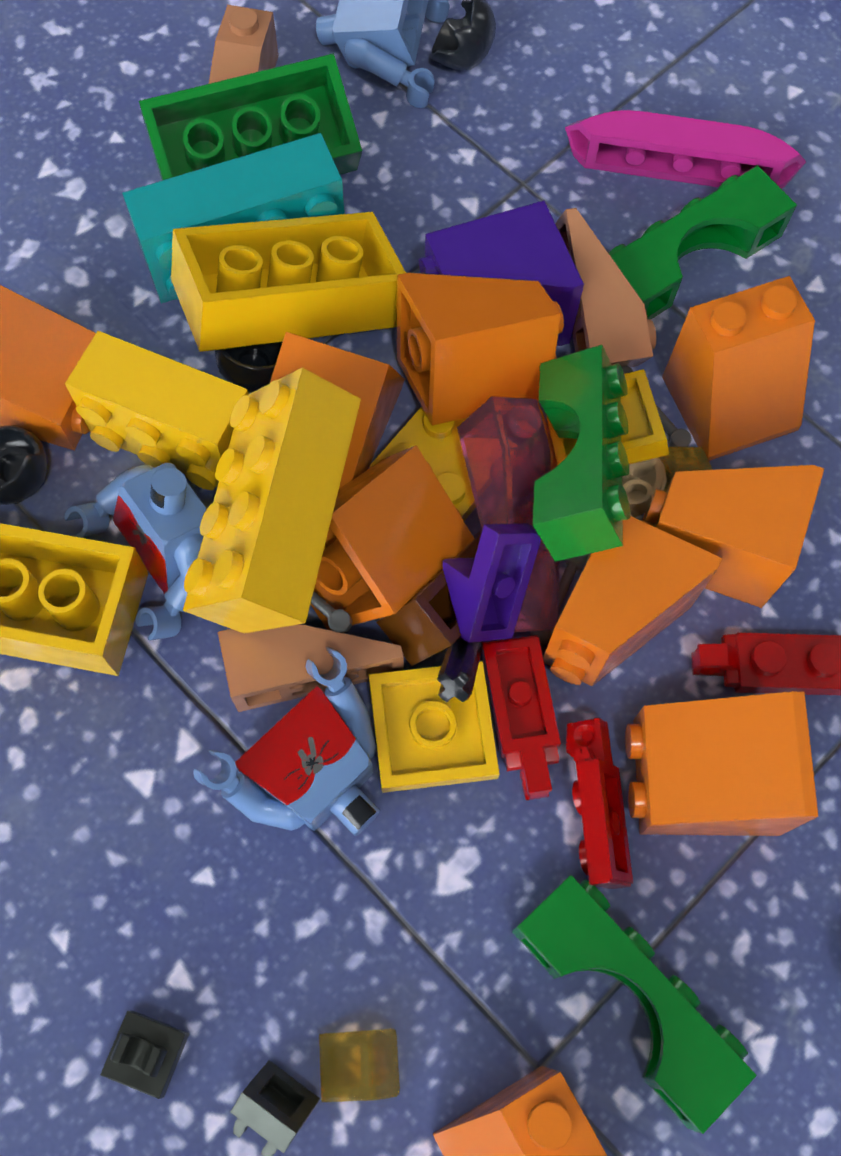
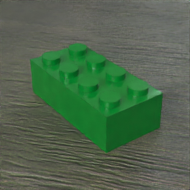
[139,53,363,180]

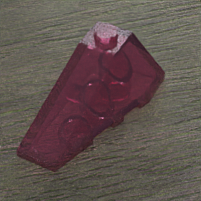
[457,396,560,632]

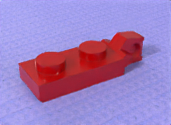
[691,632,841,696]
[481,635,561,801]
[566,718,633,889]

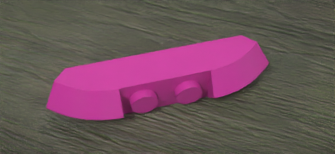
[565,110,806,189]

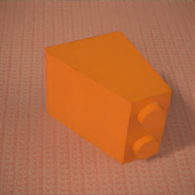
[397,273,564,426]
[662,276,815,462]
[0,285,96,451]
[270,332,405,489]
[310,445,475,631]
[641,465,825,608]
[543,516,723,686]
[625,691,819,836]
[433,1066,607,1156]

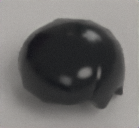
[431,0,496,71]
[215,342,282,393]
[0,425,47,505]

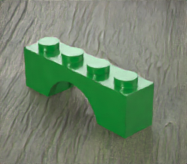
[608,165,797,319]
[533,345,630,562]
[512,875,757,1134]

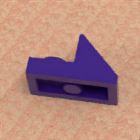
[443,523,541,643]

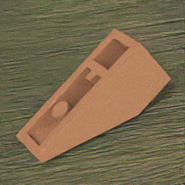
[209,4,279,84]
[555,208,656,367]
[218,624,404,712]

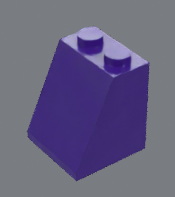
[419,200,584,346]

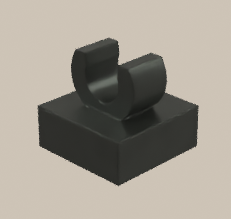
[100,1011,190,1099]
[230,1060,320,1156]

